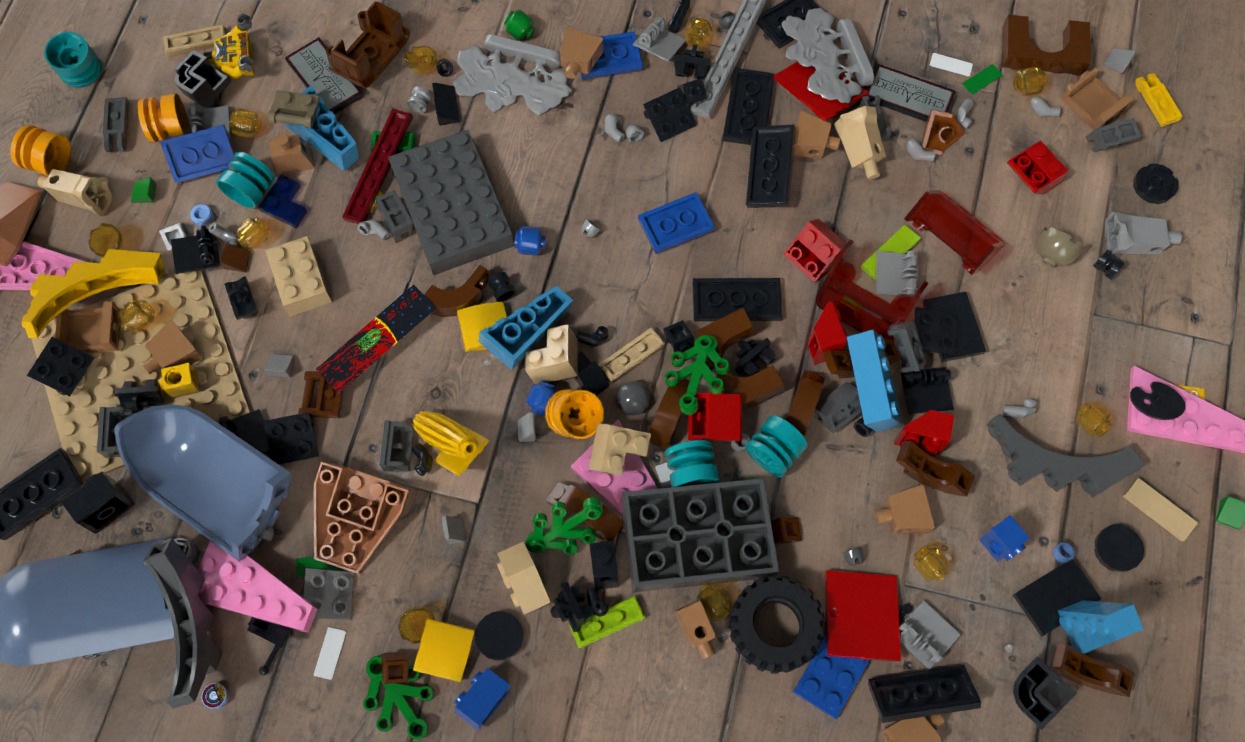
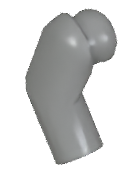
[1030,96,1060,117]
[957,99,974,129]
[604,113,625,143]
[906,139,935,162]
[357,220,391,240]
[209,223,240,247]
[1004,399,1037,418]

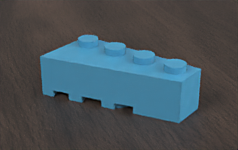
[282,86,359,171]
[478,286,573,370]
[847,330,904,432]
[1058,600,1143,654]

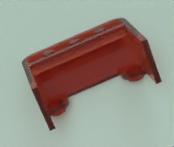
[904,190,1006,275]
[816,239,928,341]

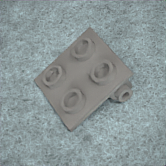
[633,17,687,62]
[187,103,231,142]
[876,251,918,298]
[303,568,354,620]
[899,601,961,670]

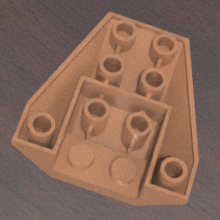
[0,181,41,267]
[314,461,410,574]

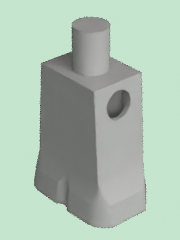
[1105,211,1182,257]

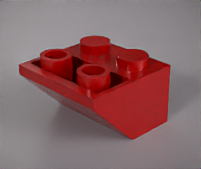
[1007,140,1068,194]
[784,219,850,282]
[807,301,848,365]
[688,393,742,442]
[894,410,954,456]

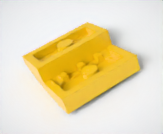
[457,302,507,352]
[413,618,474,682]

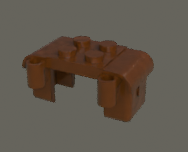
[326,1,410,89]

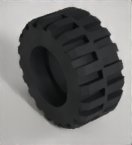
[729,575,825,674]

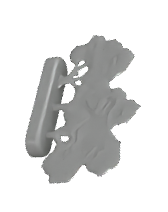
[782,8,874,103]
[453,35,572,115]

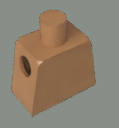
[560,27,604,79]
[793,111,841,159]
[269,134,315,176]
[142,320,203,374]
[874,484,935,534]
[673,601,716,659]
[880,714,944,742]

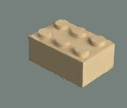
[265,236,332,317]

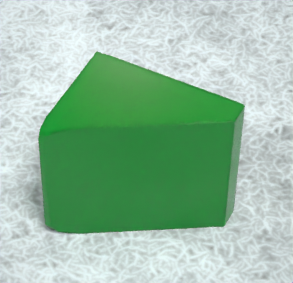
[131,177,156,203]
[1216,496,1245,530]

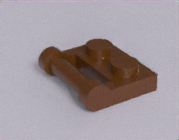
[298,371,343,419]

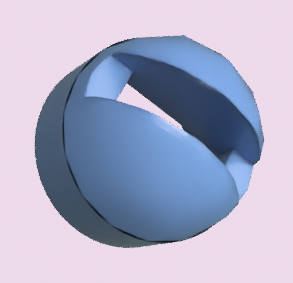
[1052,542,1075,564]

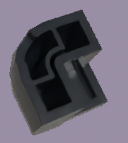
[174,50,231,108]
[1013,657,1077,730]

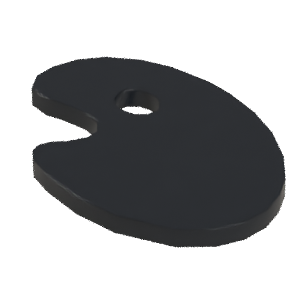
[1130,382,1185,420]

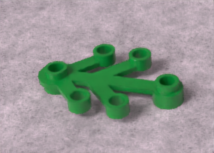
[664,335,729,415]
[525,497,603,555]
[363,655,434,740]

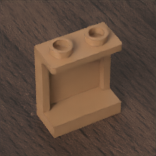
[1062,67,1134,130]
[53,301,121,353]

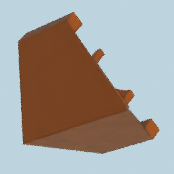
[921,109,966,155]

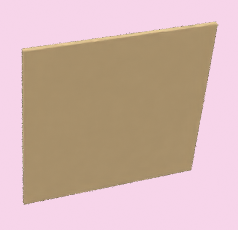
[31,270,250,482]

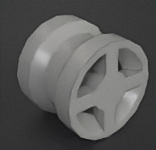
[407,87,432,113]

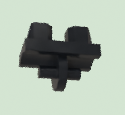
[674,44,711,80]
[224,276,258,320]
[735,338,776,377]
[114,379,164,414]
[550,582,594,633]

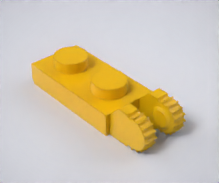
[1135,73,1182,127]

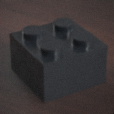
[61,471,135,534]

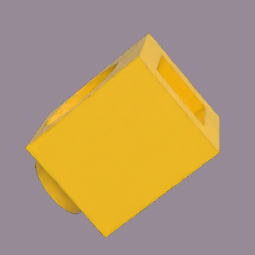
[159,363,199,398]

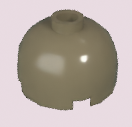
[1037,227,1084,267]

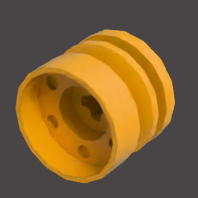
[138,93,188,143]
[10,124,71,176]
[545,389,604,439]

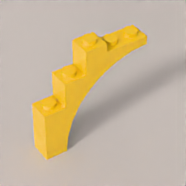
[22,249,165,339]

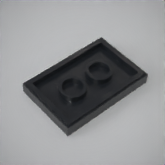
[756,0,820,49]
[922,292,986,362]
[1013,559,1102,637]

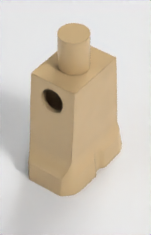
[834,106,886,180]
[37,169,112,216]

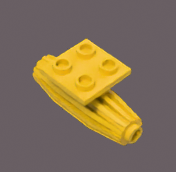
[412,411,489,477]

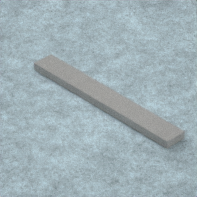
[690,0,767,119]

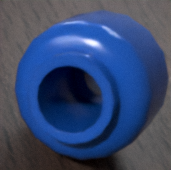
[514,226,546,256]
[526,381,557,416]

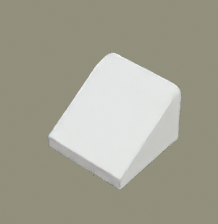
[159,223,187,251]

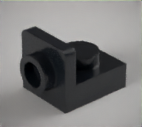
[677,78,707,104]
[663,320,695,360]

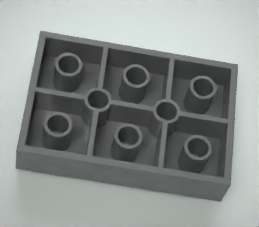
[388,129,514,275]
[621,478,779,593]

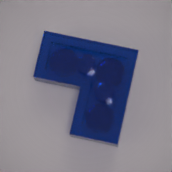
[258,174,308,228]

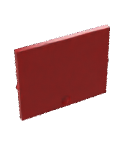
[773,62,869,122]
[825,570,901,662]

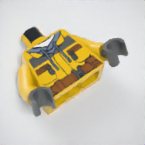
[204,13,254,79]

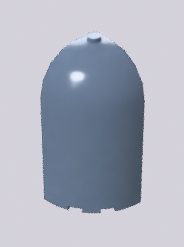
[114,404,291,562]
[0,539,175,666]

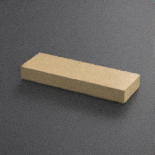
[163,24,226,57]
[598,327,665,384]
[1123,478,1198,542]

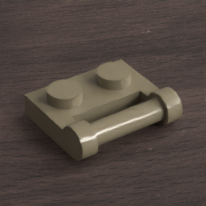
[268,90,320,128]

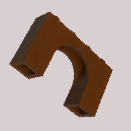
[1002,15,1091,75]
[695,308,785,411]

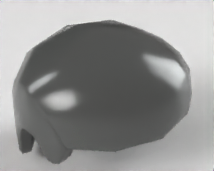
[616,381,650,416]

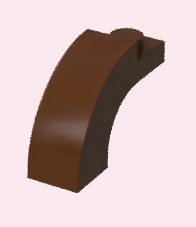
[424,265,489,317]
[824,339,900,378]
[786,370,825,437]
[648,378,690,450]
[896,441,975,497]
[546,482,624,541]
[1052,643,1135,697]

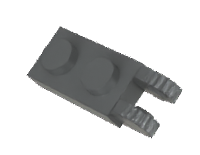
[103,97,129,152]

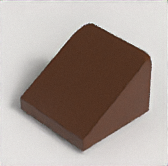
[220,244,251,272]
[771,517,802,544]
[381,652,408,684]

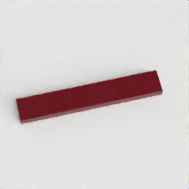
[342,108,413,225]

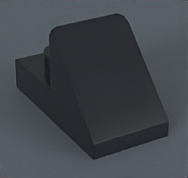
[573,351,609,396]

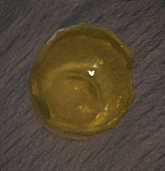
[404,46,437,74]
[88,223,124,257]
[398,606,435,644]

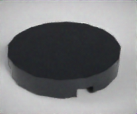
[1133,164,1178,204]
[1094,525,1144,572]
[475,611,524,661]

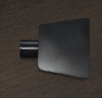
[589,541,619,590]

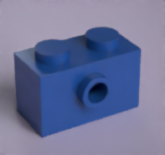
[979,515,1029,562]
[455,668,511,731]

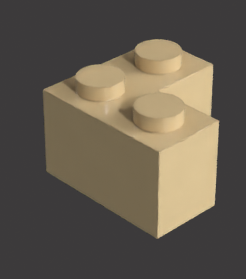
[525,325,578,384]
[588,423,651,476]
[497,542,551,615]

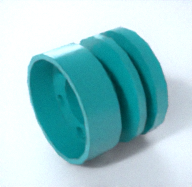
[44,32,102,88]
[216,152,275,209]
[745,415,808,477]
[665,440,720,487]

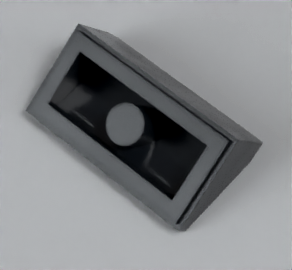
[432,83,459,125]

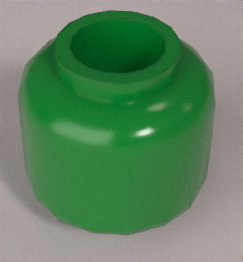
[504,10,535,41]

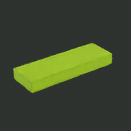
[861,224,921,281]
[569,596,645,649]

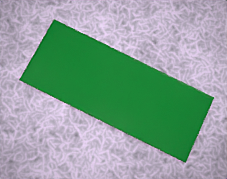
[962,64,1003,95]
[296,557,344,577]

